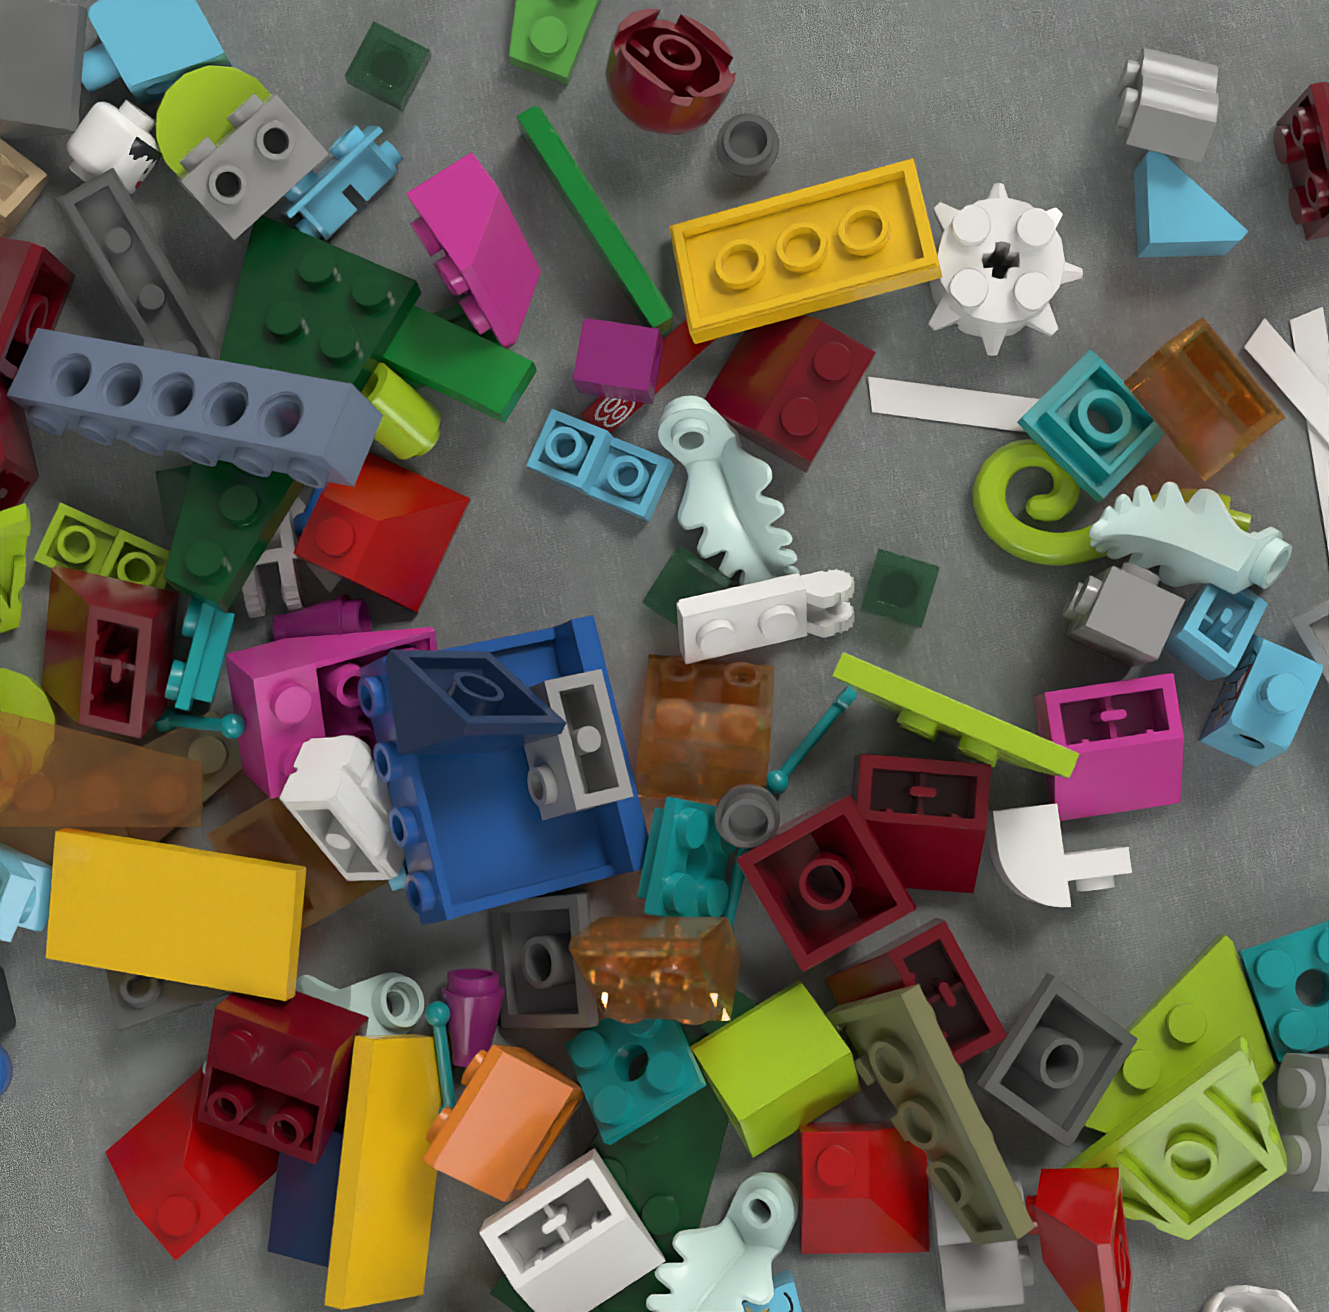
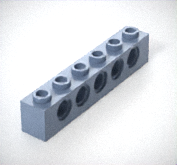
[7,328,383,488]

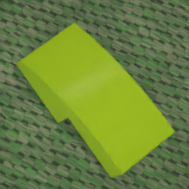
[33,502,170,589]

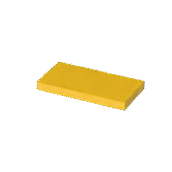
[669,158,943,344]
[45,827,306,1001]
[324,1033,451,1310]

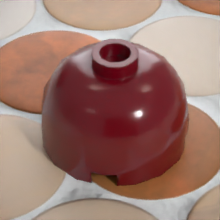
[605,8,736,135]

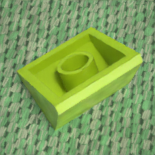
[690,980,861,1158]

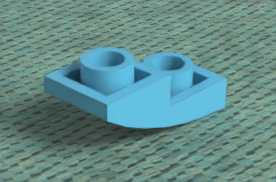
[526,409,675,522]

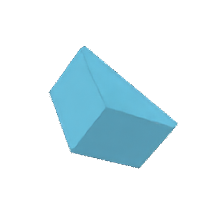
[1134,151,1249,258]
[1163,583,1268,681]

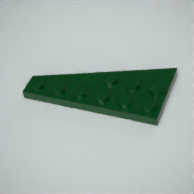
[164,215,422,613]
[490,973,758,1312]

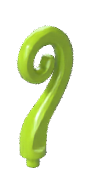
[972,439,1251,566]

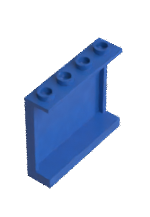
[358,615,649,926]

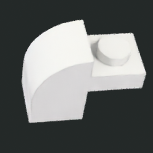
[987,803,1132,907]

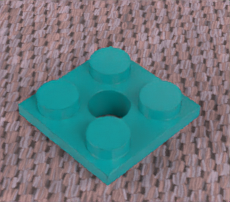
[1017,349,1171,503]
[165,597,236,711]
[637,796,737,924]
[1238,920,1329,1062]
[564,984,706,1145]

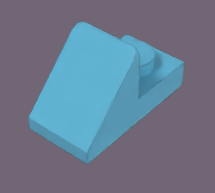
[0,841,52,942]

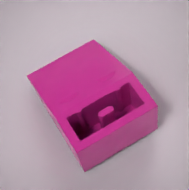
[225,627,438,799]

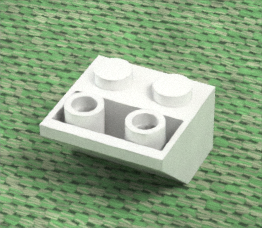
[479,1148,665,1312]

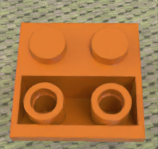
[422,1044,584,1202]

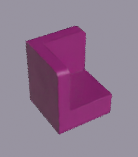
[572,318,664,405]

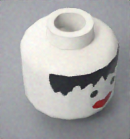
[67,100,161,194]

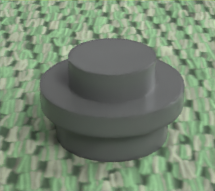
[716,113,779,177]
[715,784,780,849]

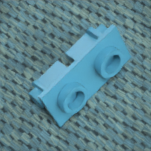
[278,125,403,241]

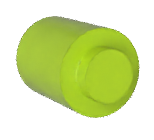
[361,363,441,460]

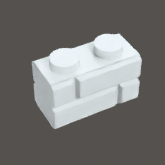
[280,735,405,881]

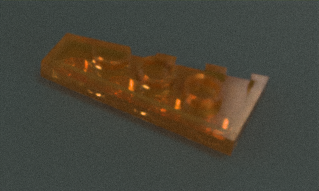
[0,711,204,828]

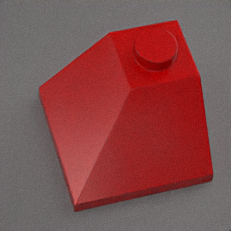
[293,452,471,613]
[105,1066,279,1261]
[798,1121,929,1254]
[1026,1168,1133,1312]

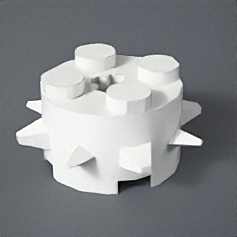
[928,183,1083,356]

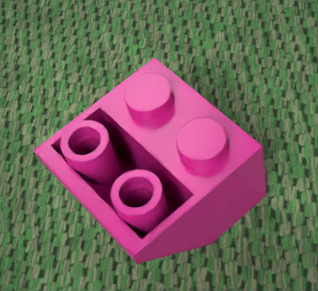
[406,152,541,349]
[1032,673,1184,821]

